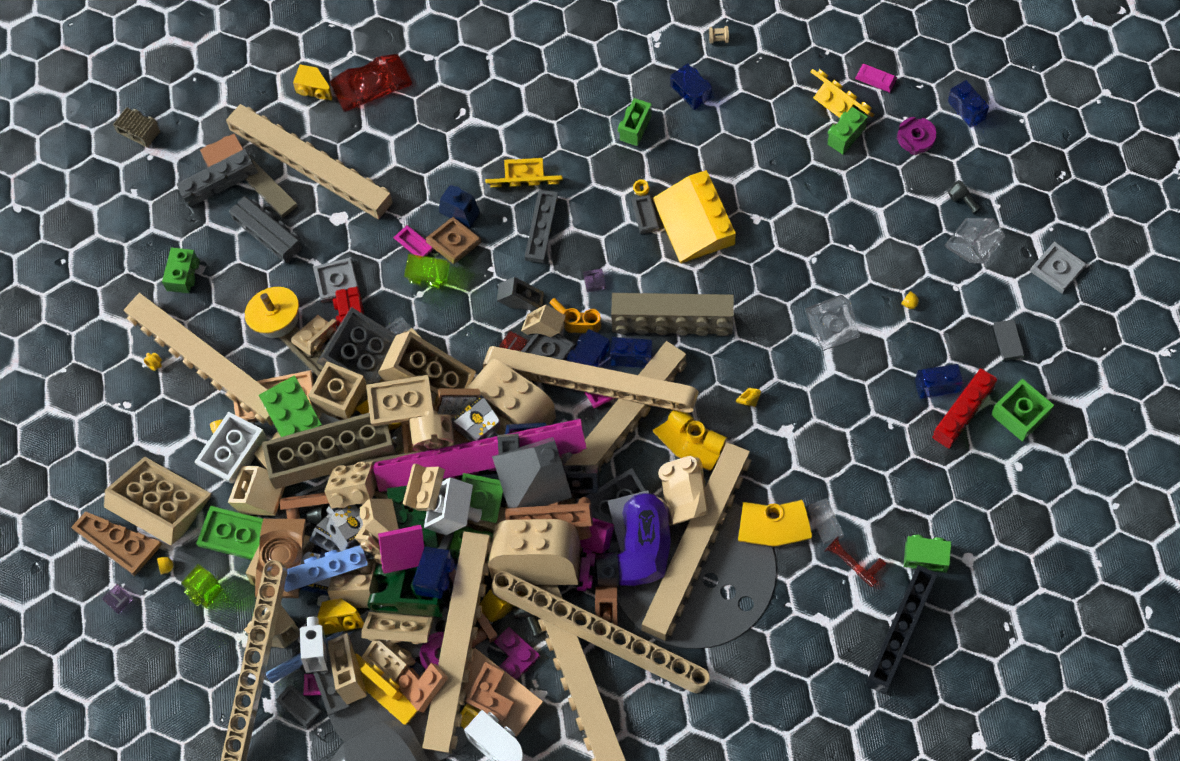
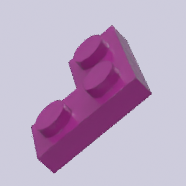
[494,627,540,680]

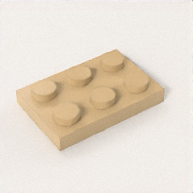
[366,375,434,427]
[362,612,433,644]

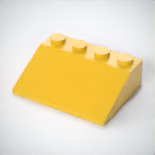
[652,170,736,263]

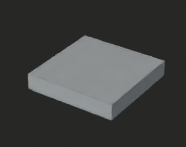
[1030,242,1087,294]
[313,257,358,303]

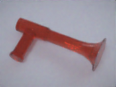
[824,536,886,588]

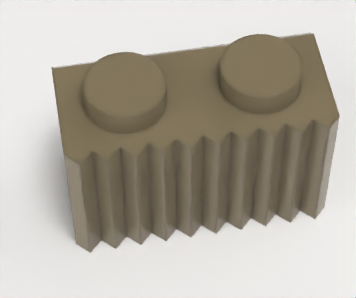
[113,107,160,148]

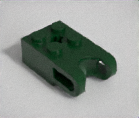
[387,486,439,557]
[367,565,449,617]

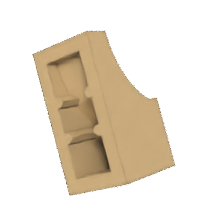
[521,305,566,337]

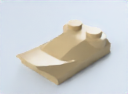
[658,456,709,526]

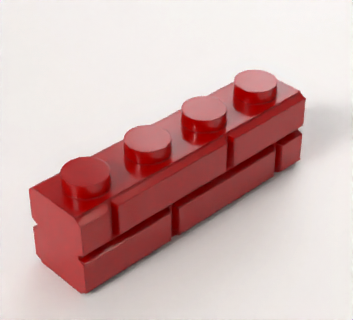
[333,286,364,327]
[932,369,998,449]

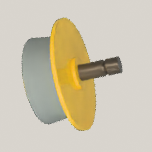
[245,287,299,338]

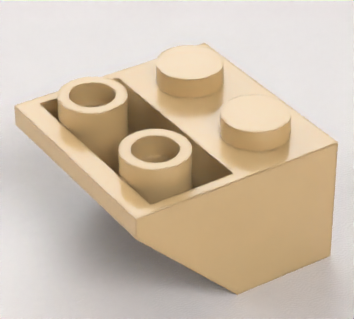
[228,466,285,516]
[328,559,378,608]
[244,605,300,648]

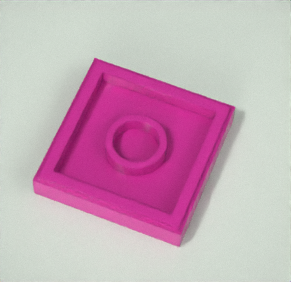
[378,525,426,574]

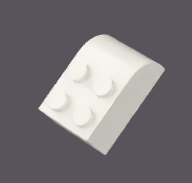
[195,412,267,483]
[464,710,525,761]

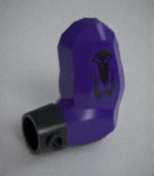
[595,493,671,588]

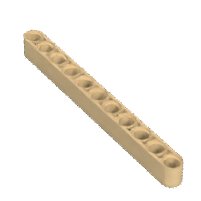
[482,346,699,413]
[221,560,288,761]
[491,571,710,693]

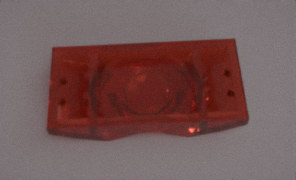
[329,54,412,112]

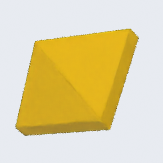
[736,388,761,407]

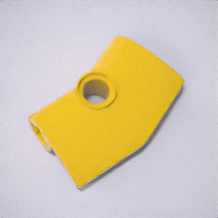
[653,410,727,471]
[738,500,812,547]

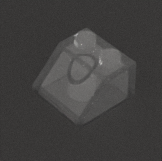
[944,218,1005,264]
[805,295,860,351]

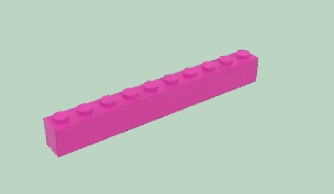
[373,419,587,493]

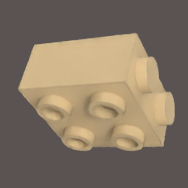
[325,461,377,509]

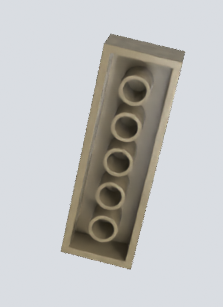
[611,293,734,336]
[262,413,396,489]

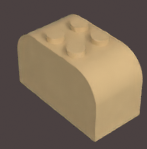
[378,331,476,404]
[466,359,556,426]
[488,519,582,585]

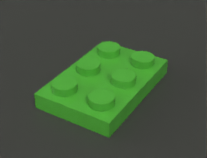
[259,375,323,437]
[196,506,263,560]

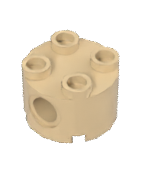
[409,411,454,452]

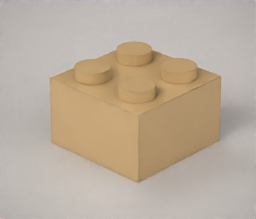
[308,361,366,419]

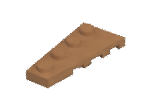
[71,512,162,576]

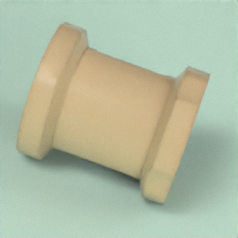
[709,26,729,44]

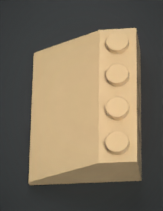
[104,457,211,546]

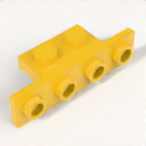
[811,69,875,118]
[485,158,563,188]
[355,654,418,725]

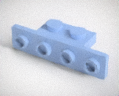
[284,545,368,592]

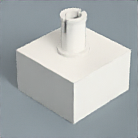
[424,478,482,535]

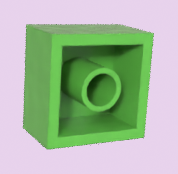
[991,379,1054,442]

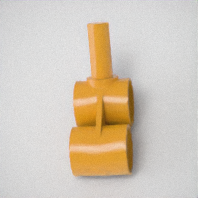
[550,298,601,334]

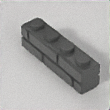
[177,149,258,207]
[229,196,302,264]

